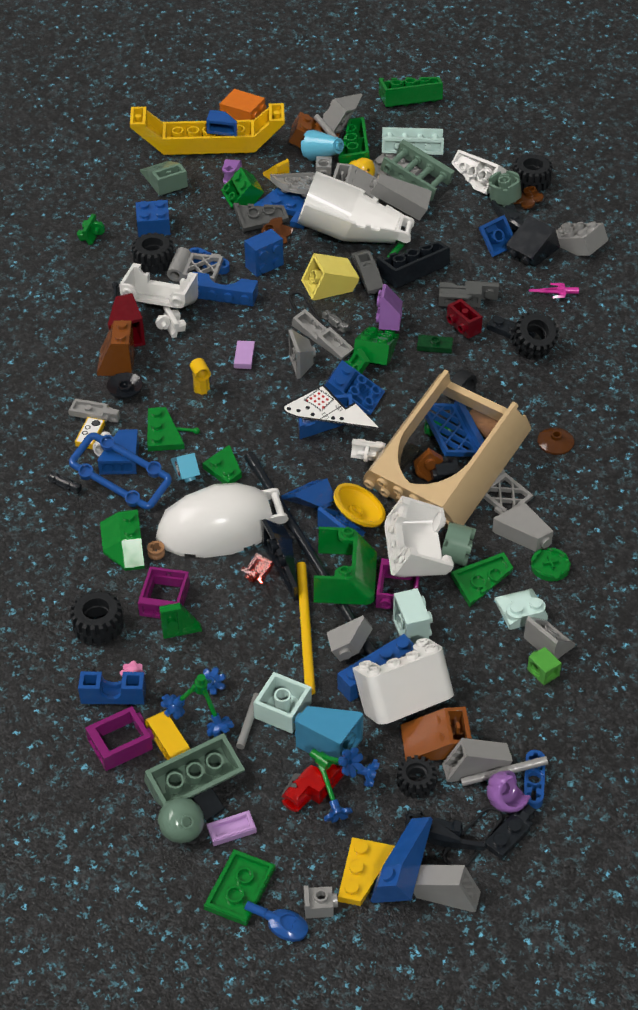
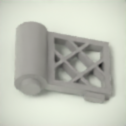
[167,247,223,282]
[483,469,533,515]

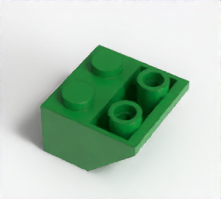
[221,167,264,209]

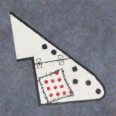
[282,384,380,429]

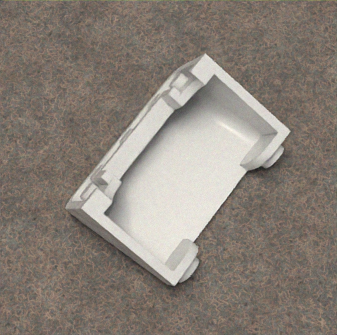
[119,263,198,308]
[384,496,454,577]

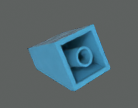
[294,706,363,757]

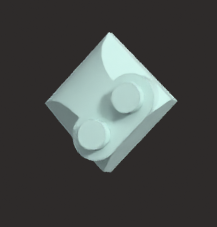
[495,589,548,630]

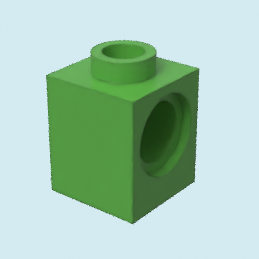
[527,647,562,685]

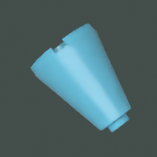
[301,130,344,161]

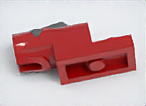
[281,757,344,812]

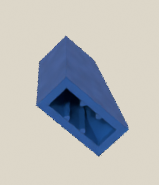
[98,429,139,475]

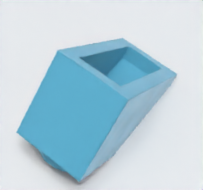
[171,453,200,482]

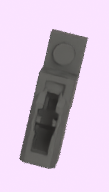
[438,281,499,308]

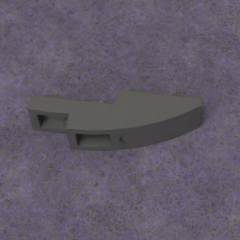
[351,250,383,294]

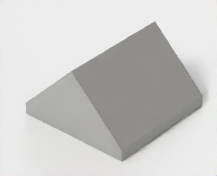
[524,616,576,659]

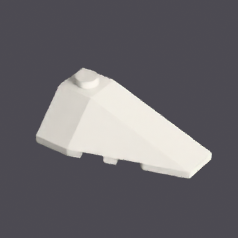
[452,149,508,195]

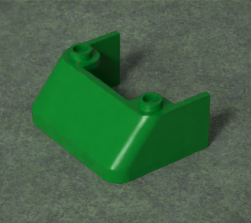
[314,527,377,605]

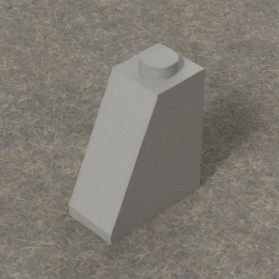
[492,502,553,552]
[442,738,513,782]
[413,865,481,912]

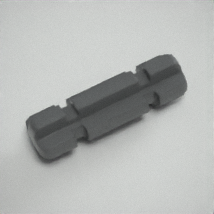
[322,310,349,333]

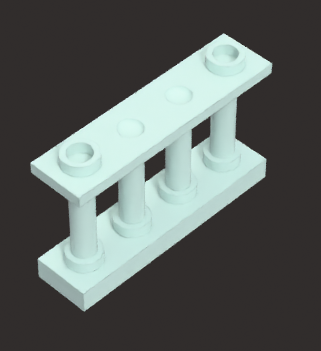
[382,127,444,155]

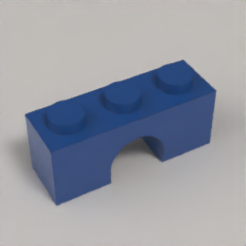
[78,671,146,705]

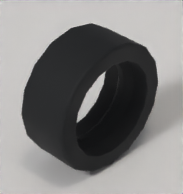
[446,369,477,402]

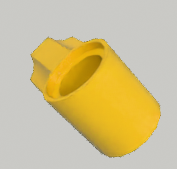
[190,358,211,395]

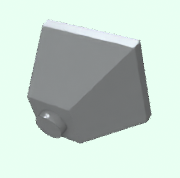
[288,329,316,379]

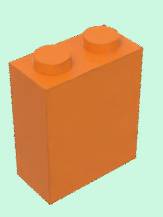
[219,89,266,120]

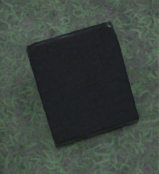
[192,788,224,821]

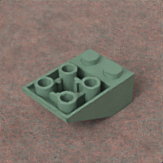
[140,161,188,196]

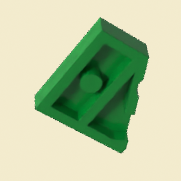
[202,445,242,483]
[159,603,202,639]

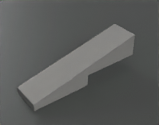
[292,309,354,360]

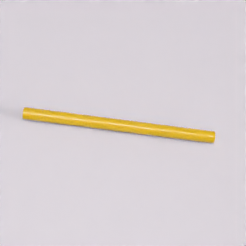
[296,562,315,695]

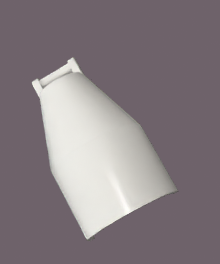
[297,171,415,244]

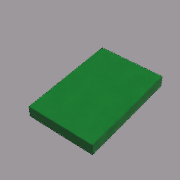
[204,849,276,926]

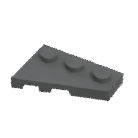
[233,203,289,232]

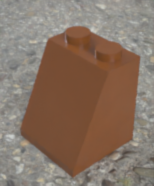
[97,320,135,376]

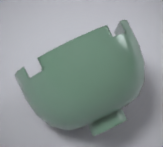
[157,797,205,844]

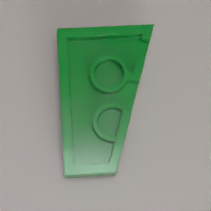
[147,407,185,451]

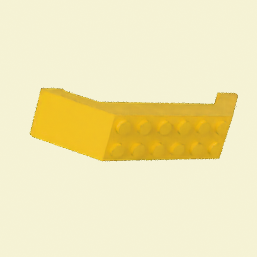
[130,103,285,155]

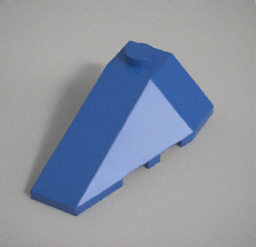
[370,817,433,903]

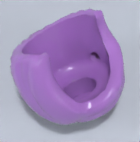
[486,770,531,813]

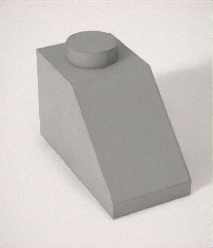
[327,615,373,662]

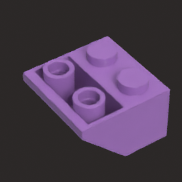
[376,284,403,331]

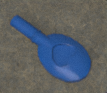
[244,901,308,942]

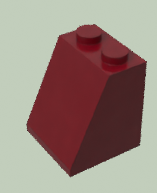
[108,293,145,347]

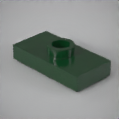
[417,335,453,354]

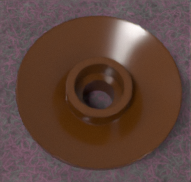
[537,428,574,455]

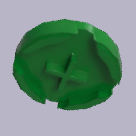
[531,548,571,581]

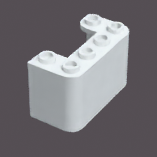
[352,638,454,724]

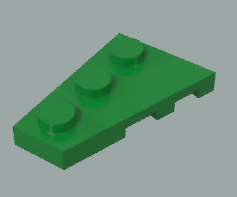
[451,552,513,607]

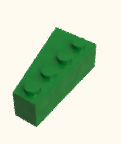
[379,77,443,107]
[338,117,370,164]

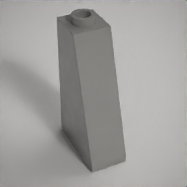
[370,173,432,221]

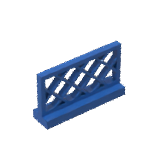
[425,400,484,457]

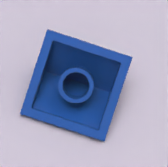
[317,506,366,536]

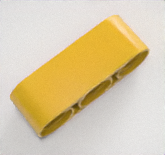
[145,710,190,760]

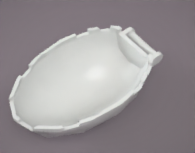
[156,483,288,558]

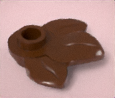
[512,186,544,209]
[261,217,293,244]

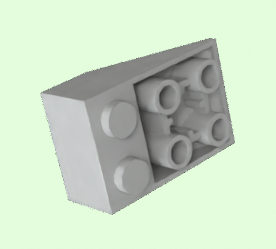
[323,93,362,134]
[333,163,379,202]
[556,221,608,256]

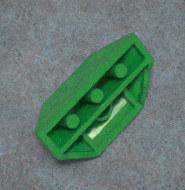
[100,509,145,571]

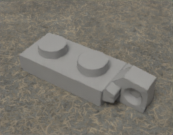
[68,399,120,423]

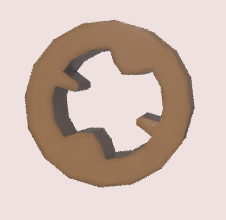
[147,541,165,560]

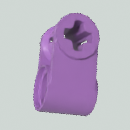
[222,159,242,184]

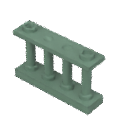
[380,139,455,201]

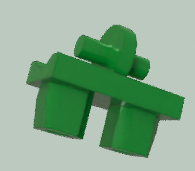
[77,214,105,245]

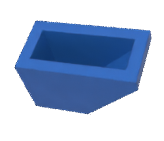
[206,110,237,136]

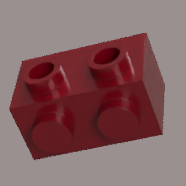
[446,299,483,339]

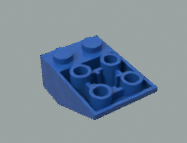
[324,360,385,415]

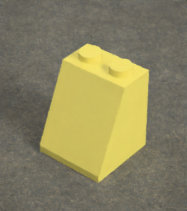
[301,253,359,300]

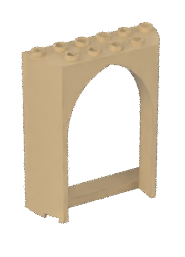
[363,370,531,529]

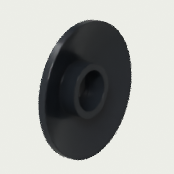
[107,372,143,398]

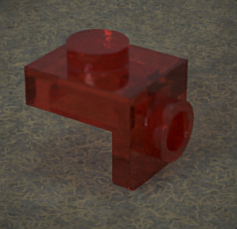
[241,553,274,584]

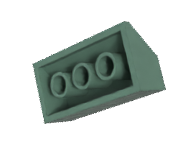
[144,733,245,807]

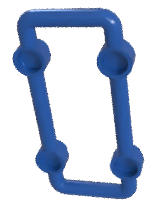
[69,432,172,510]

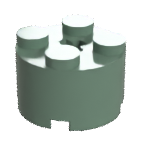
[489,171,522,207]
[441,522,476,566]

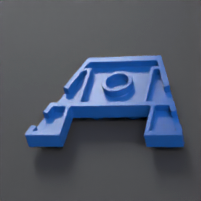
[254,188,306,229]

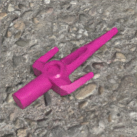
[529,283,579,298]

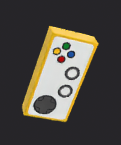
[75,417,105,449]

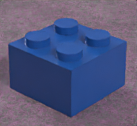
[136,200,171,237]
[244,229,284,277]

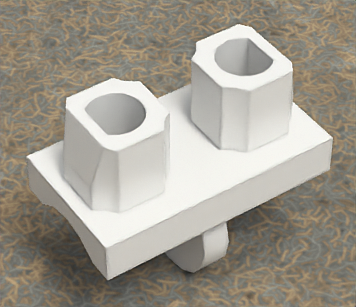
[155,306,186,338]
[351,439,386,462]

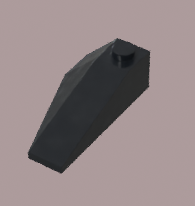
[262,519,298,601]

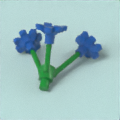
[161,667,234,737]
[309,747,380,823]

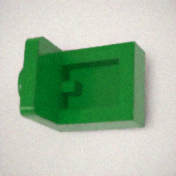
[344,348,370,374]

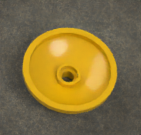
[333,483,386,528]

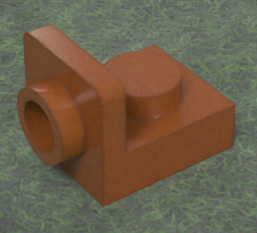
[413,448,443,481]

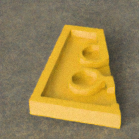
[338,837,395,906]

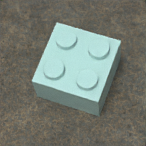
[393,588,433,644]
[253,672,312,733]

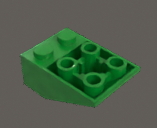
[353,327,399,366]

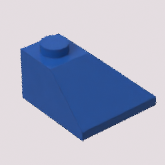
[478,215,514,257]
[281,478,334,508]

